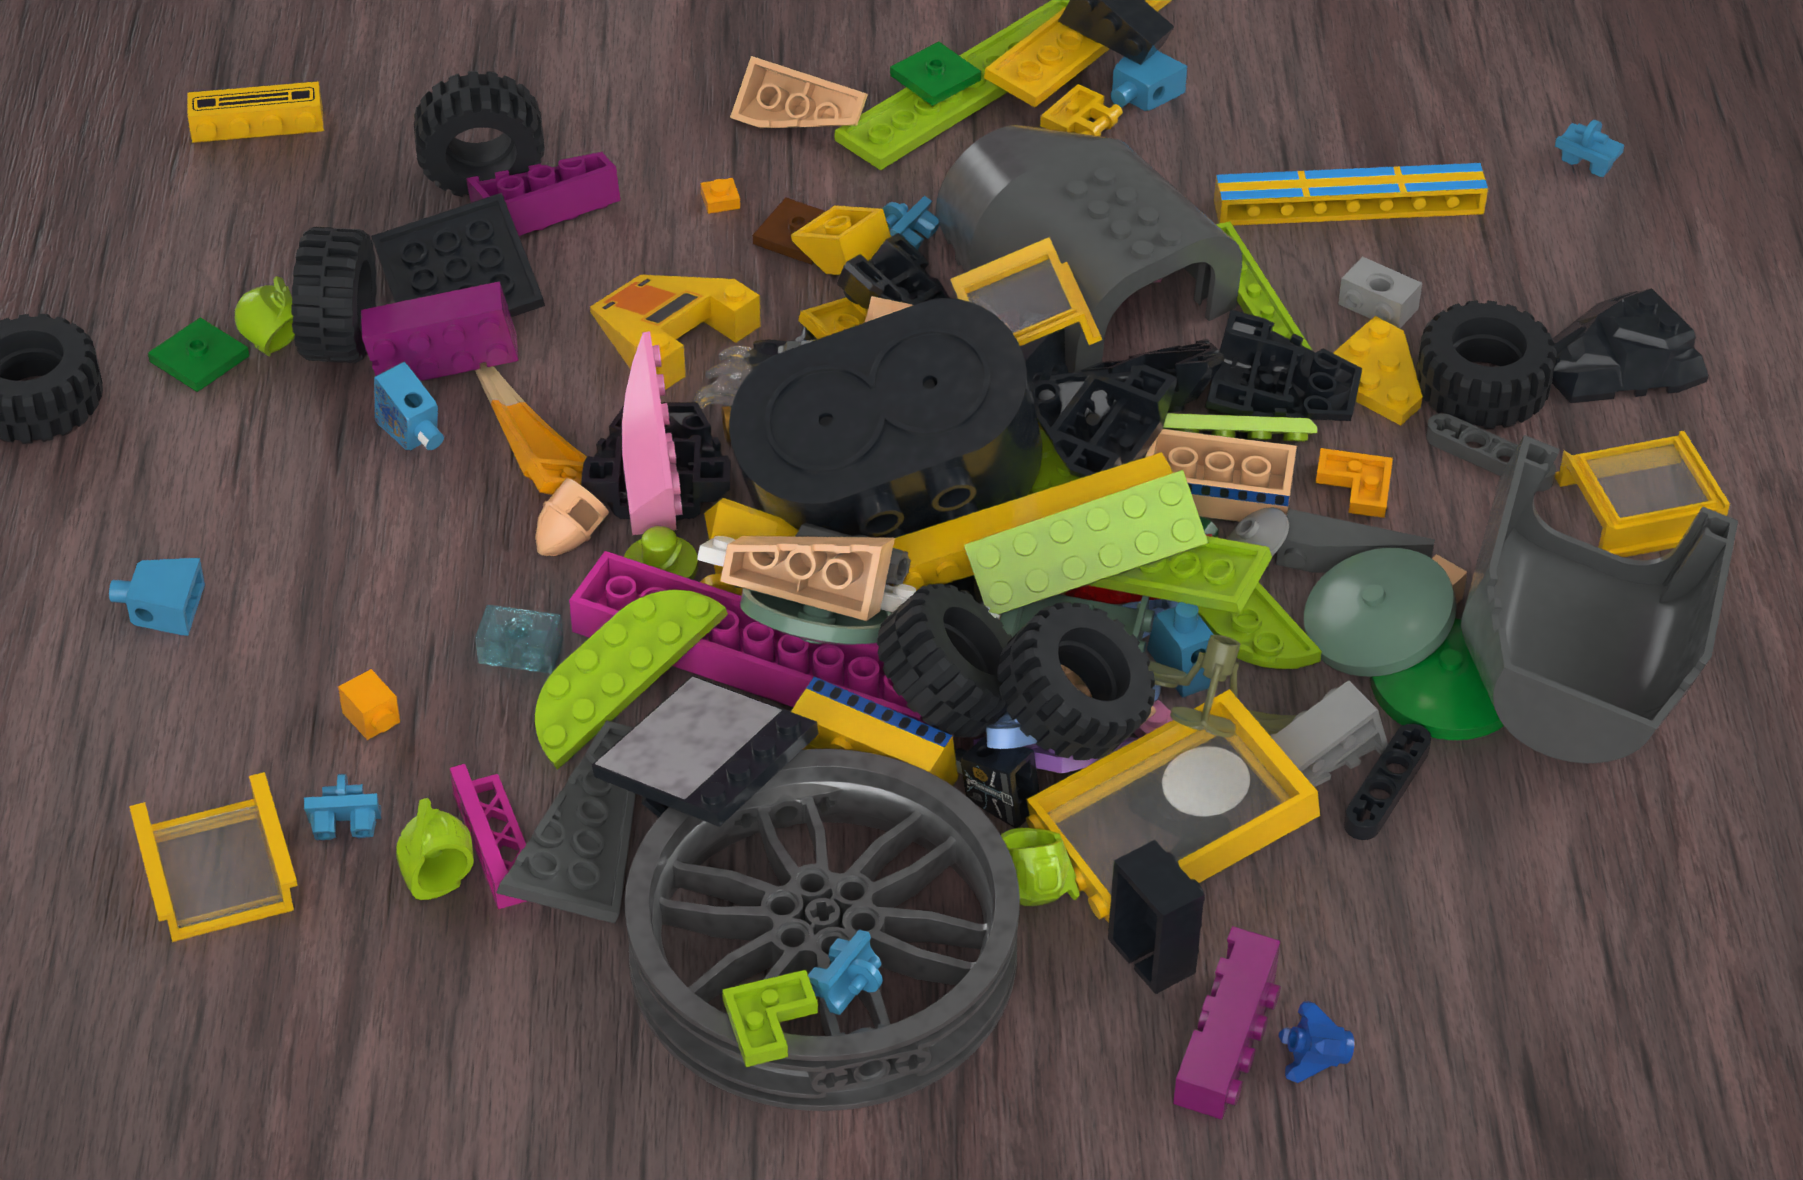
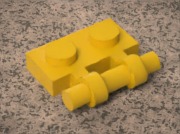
[1040,84,1123,137]

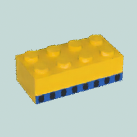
[791,677,958,786]

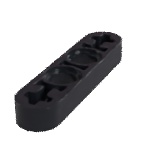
[1344,724,1431,840]

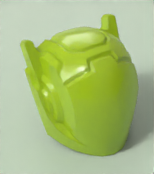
[234,276,295,356]
[396,798,474,900]
[1001,828,1080,906]

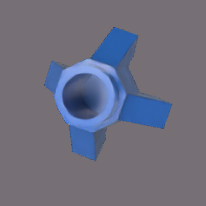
[1278,1001,1354,1083]

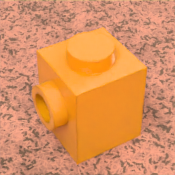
[338,669,400,740]

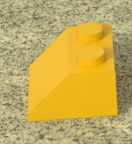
[791,205,891,275]

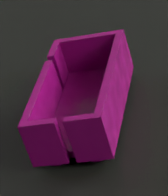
[361,281,519,381]

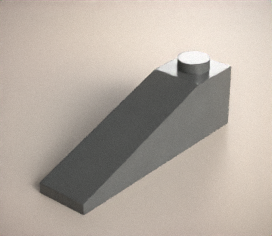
[1276,509,1435,573]

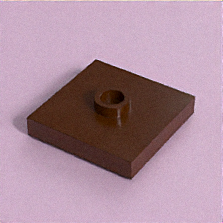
[752,197,826,265]

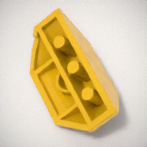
[704,498,799,574]

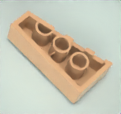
[720,536,895,621]

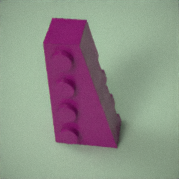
[466,152,621,236]
[1173,926,1281,1120]

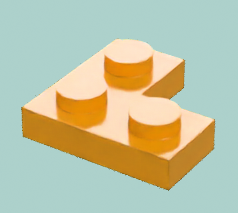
[1316,448,1393,518]

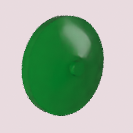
[1370,618,1504,740]

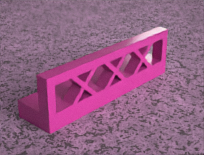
[450,764,526,909]

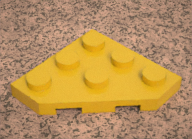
[1333,316,1423,426]

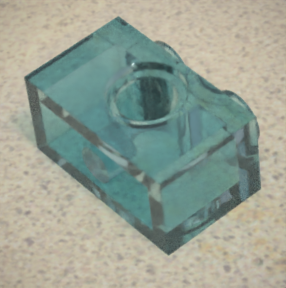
[475,605,564,673]

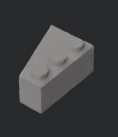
[1270,680,1388,787]

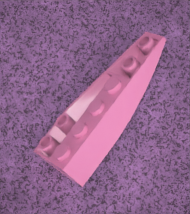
[622,331,682,535]

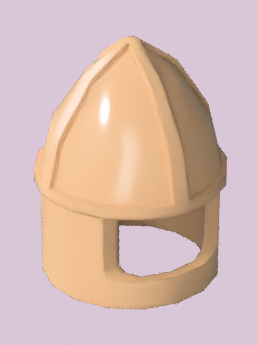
[535,478,609,556]

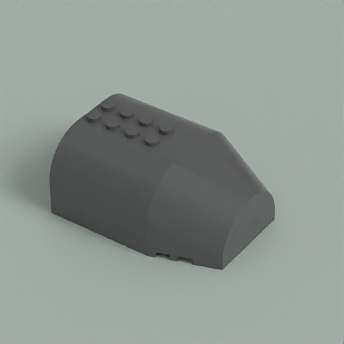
[935,125,1242,373]
[1461,435,1738,763]

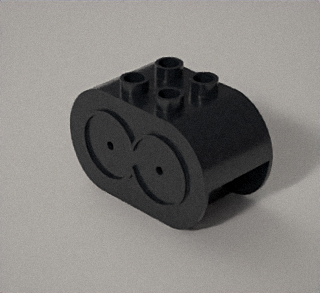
[729,298,1042,538]

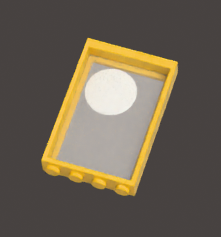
[1026,689,1320,923]

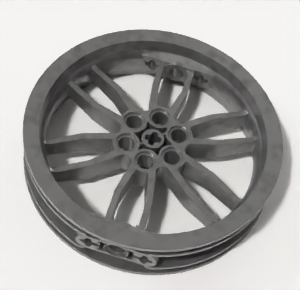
[625,749,1020,1111]

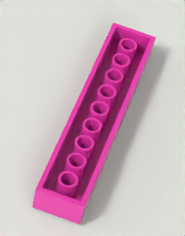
[569,551,933,727]

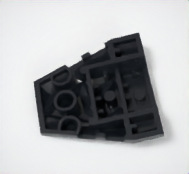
[1552,288,1709,403]
[1205,310,1362,421]
[581,402,731,521]

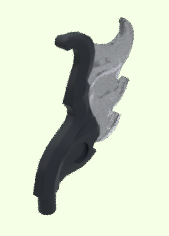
[694,326,816,413]

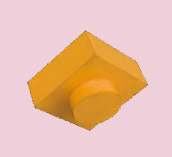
[700,178,740,214]

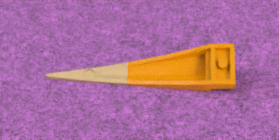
[475,362,587,495]

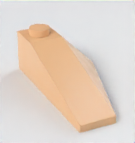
[730,56,868,128]

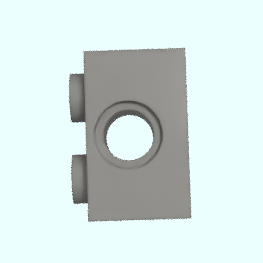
[1338,256,1422,328]

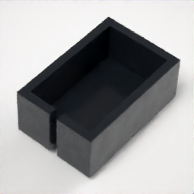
[1108,840,1205,994]

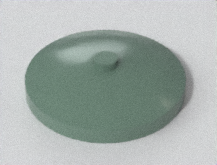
[1304,548,1457,677]
[740,588,892,645]

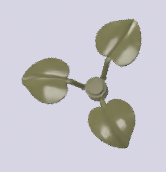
[1148,635,1298,738]

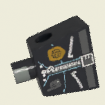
[955,737,1039,828]

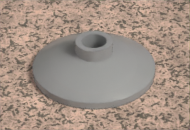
[1227,507,1289,556]

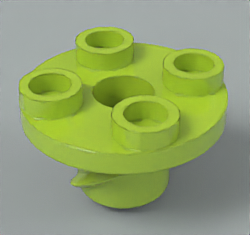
[624,526,698,580]

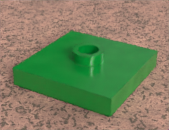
[890,41,981,106]
[148,317,249,392]

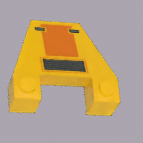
[590,275,761,390]

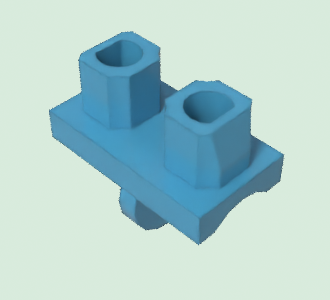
[1555,119,1624,177]
[882,196,939,250]
[304,774,381,840]
[808,930,883,1015]

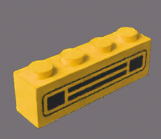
[187,81,324,143]

